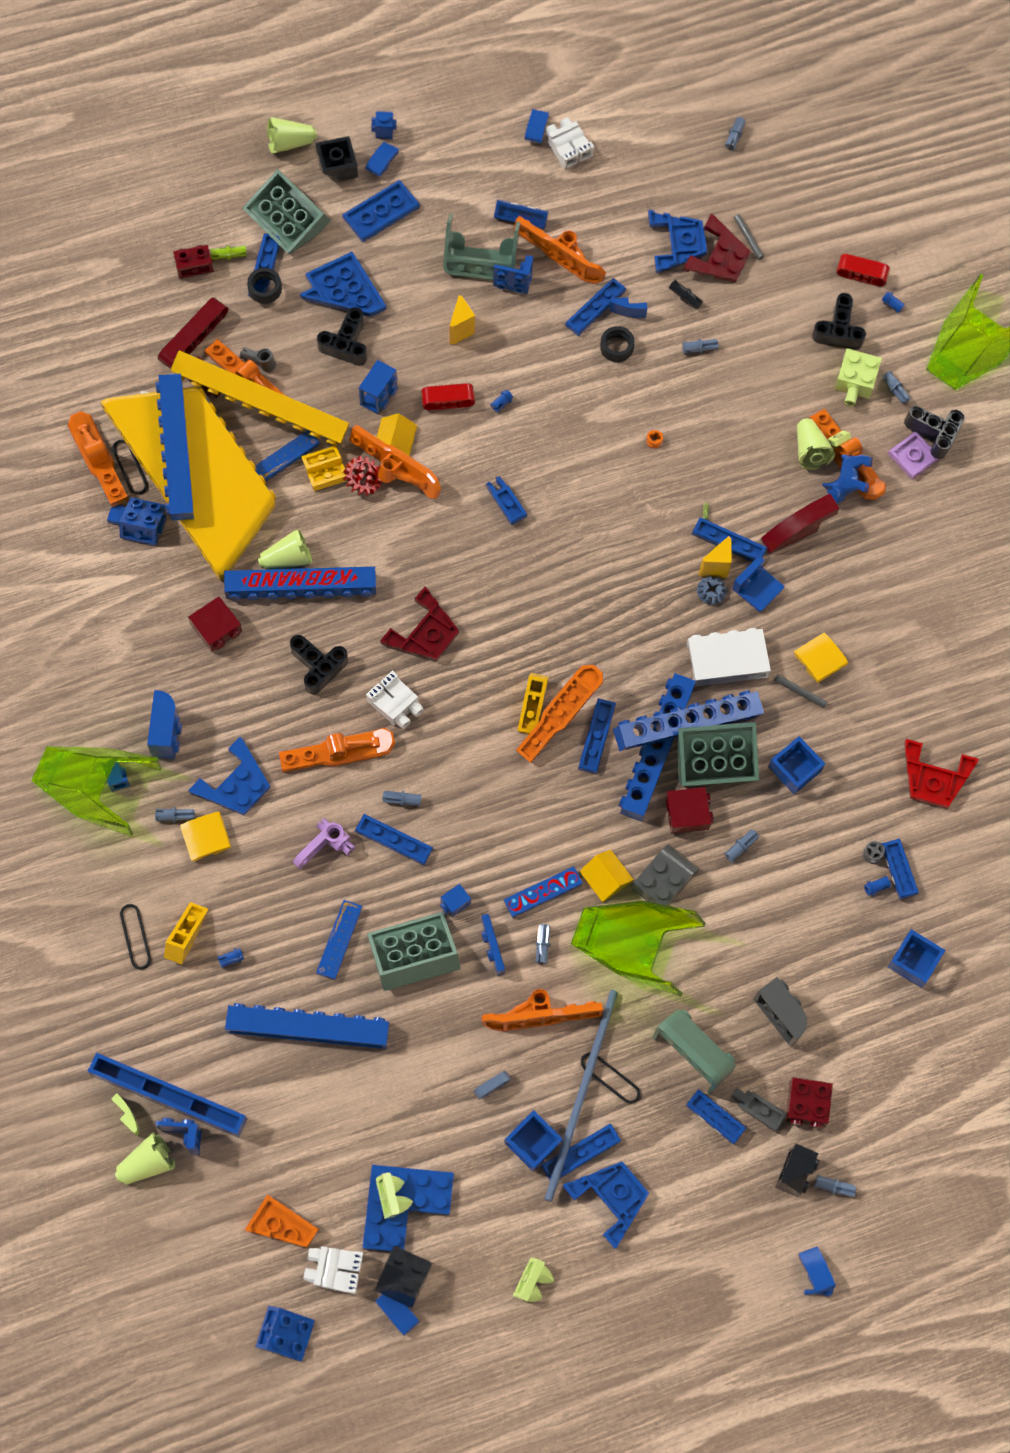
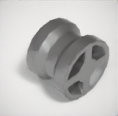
[863,841,885,864]

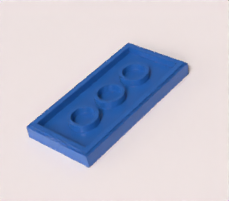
[342,180,420,243]

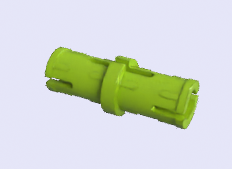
[210,245,247,260]

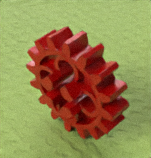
[343,456,382,496]

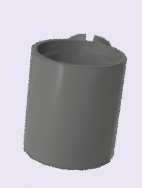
[240,347,276,372]

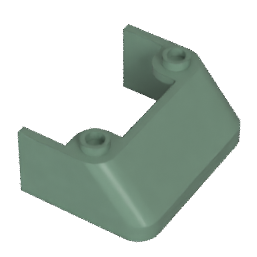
[443,213,520,280]
[652,1009,736,1095]

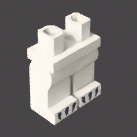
[546,117,594,170]
[366,670,423,729]
[303,1246,363,1295]

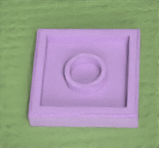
[888,432,939,480]

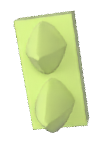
[376,1173,413,1219]
[513,1258,554,1302]

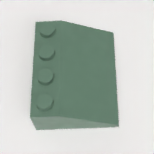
[242,169,331,255]
[678,722,759,786]
[367,912,461,991]

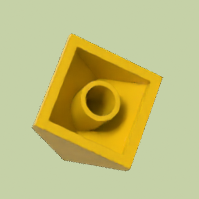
[450,295,475,345]
[377,413,417,456]
[698,536,731,578]
[579,850,634,903]

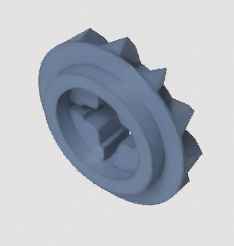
[697,575,727,605]

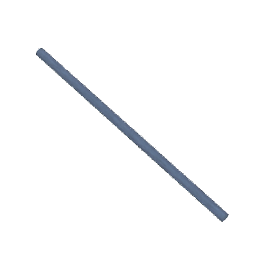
[544,990,618,1202]

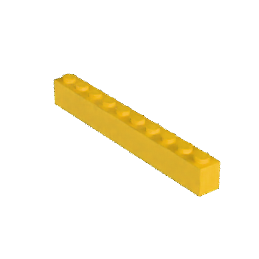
[170,351,350,446]

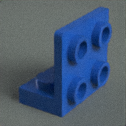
[493,255,533,294]
[119,498,166,546]
[732,556,784,612]
[156,1118,202,1155]
[255,1306,315,1361]

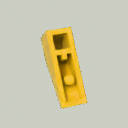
[517,673,549,734]
[164,902,208,964]

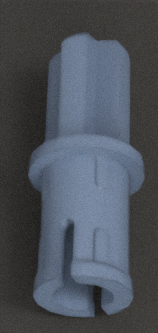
[725,117,746,151]
[682,339,719,354]
[882,371,910,404]
[382,791,422,807]
[155,807,195,823]
[724,830,759,863]
[535,924,551,964]
[814,1174,856,1197]

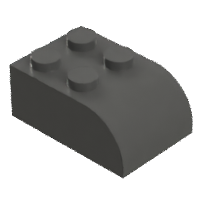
[632,844,699,913]
[753,977,807,1047]

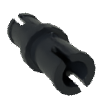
[669,279,703,310]

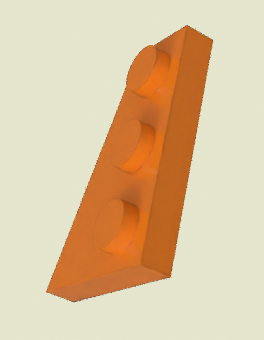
[245,1195,319,1247]

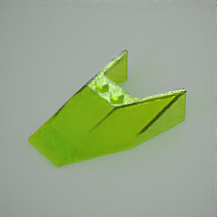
[926,273,1010,390]
[31,746,162,837]
[571,900,706,997]

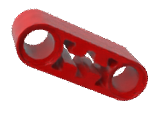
[836,254,890,287]
[421,383,475,410]

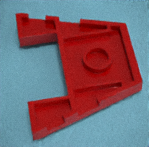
[904,739,979,809]

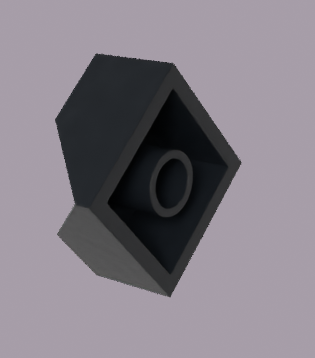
[315,136,358,180]
[775,1143,820,1197]
[374,1245,432,1308]

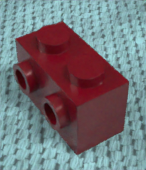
[173,244,214,279]

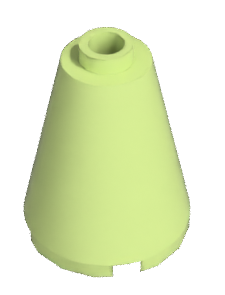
[267,117,316,153]
[797,418,835,470]
[258,529,313,570]
[115,1132,175,1185]

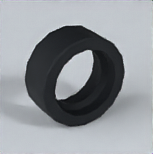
[247,268,282,304]
[600,326,635,362]

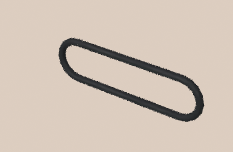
[112,439,147,494]
[120,904,151,970]
[581,1052,640,1104]

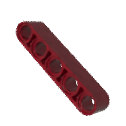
[158,297,229,369]

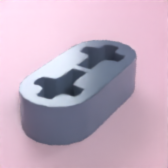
[474,1071,511,1100]

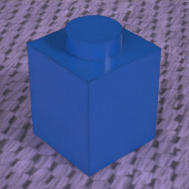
[440,883,471,917]

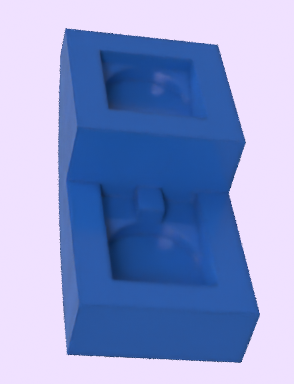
[524,109,549,143]
[365,142,399,176]
[609,297,648,318]
[798,1246,836,1294]
[375,1295,420,1336]

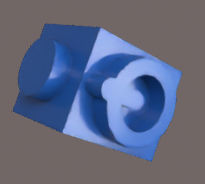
[371,111,397,139]

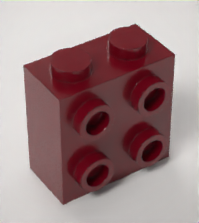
[188,596,242,652]
[665,787,714,834]
[785,1077,833,1129]

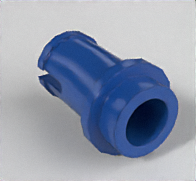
[882,292,905,313]
[490,390,513,413]
[864,876,891,896]
[218,948,244,968]

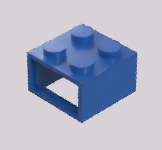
[358,360,398,415]
[768,736,825,794]
[887,929,946,988]
[504,1110,563,1172]

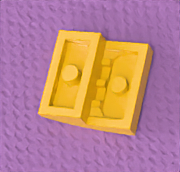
[301,446,346,491]
[794,633,848,683]
[180,811,232,862]

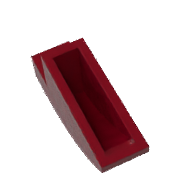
[761,493,839,554]

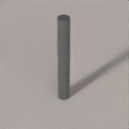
[734,214,764,260]
[774,674,827,708]

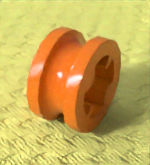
[646,430,663,448]

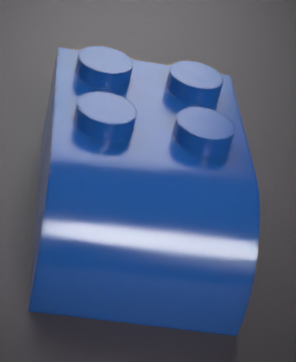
[147,690,182,759]

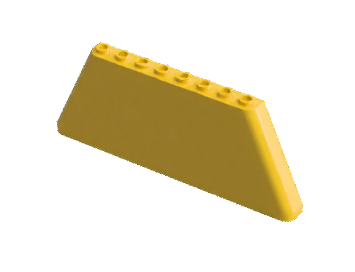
[100,386,276,581]

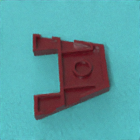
[682,213,751,282]
[380,586,459,662]

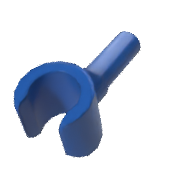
[804,1288,834,1296]

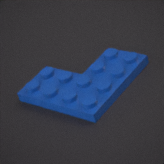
[362,1165,454,1252]

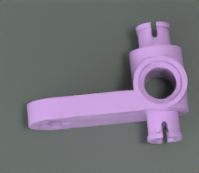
[293,818,356,869]

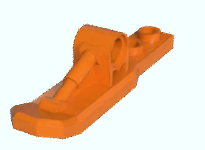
[514,216,606,284]
[205,339,288,417]
[809,409,886,500]
[67,411,129,507]
[349,424,441,499]
[516,665,603,763]
[279,728,395,772]
[482,989,603,1032]

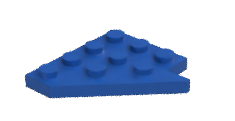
[300,251,387,317]

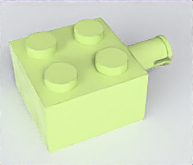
[835,349,882,407]

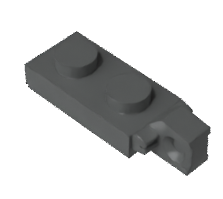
[731,1088,787,1132]

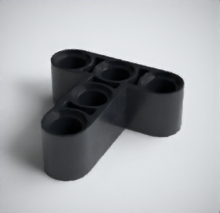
[812,293,866,350]
[317,307,367,366]
[904,406,965,459]
[290,635,348,695]

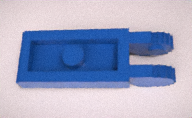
[486,476,527,525]

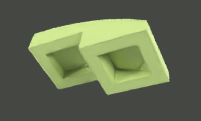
[111,1094,140,1136]

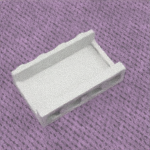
[686,628,771,687]

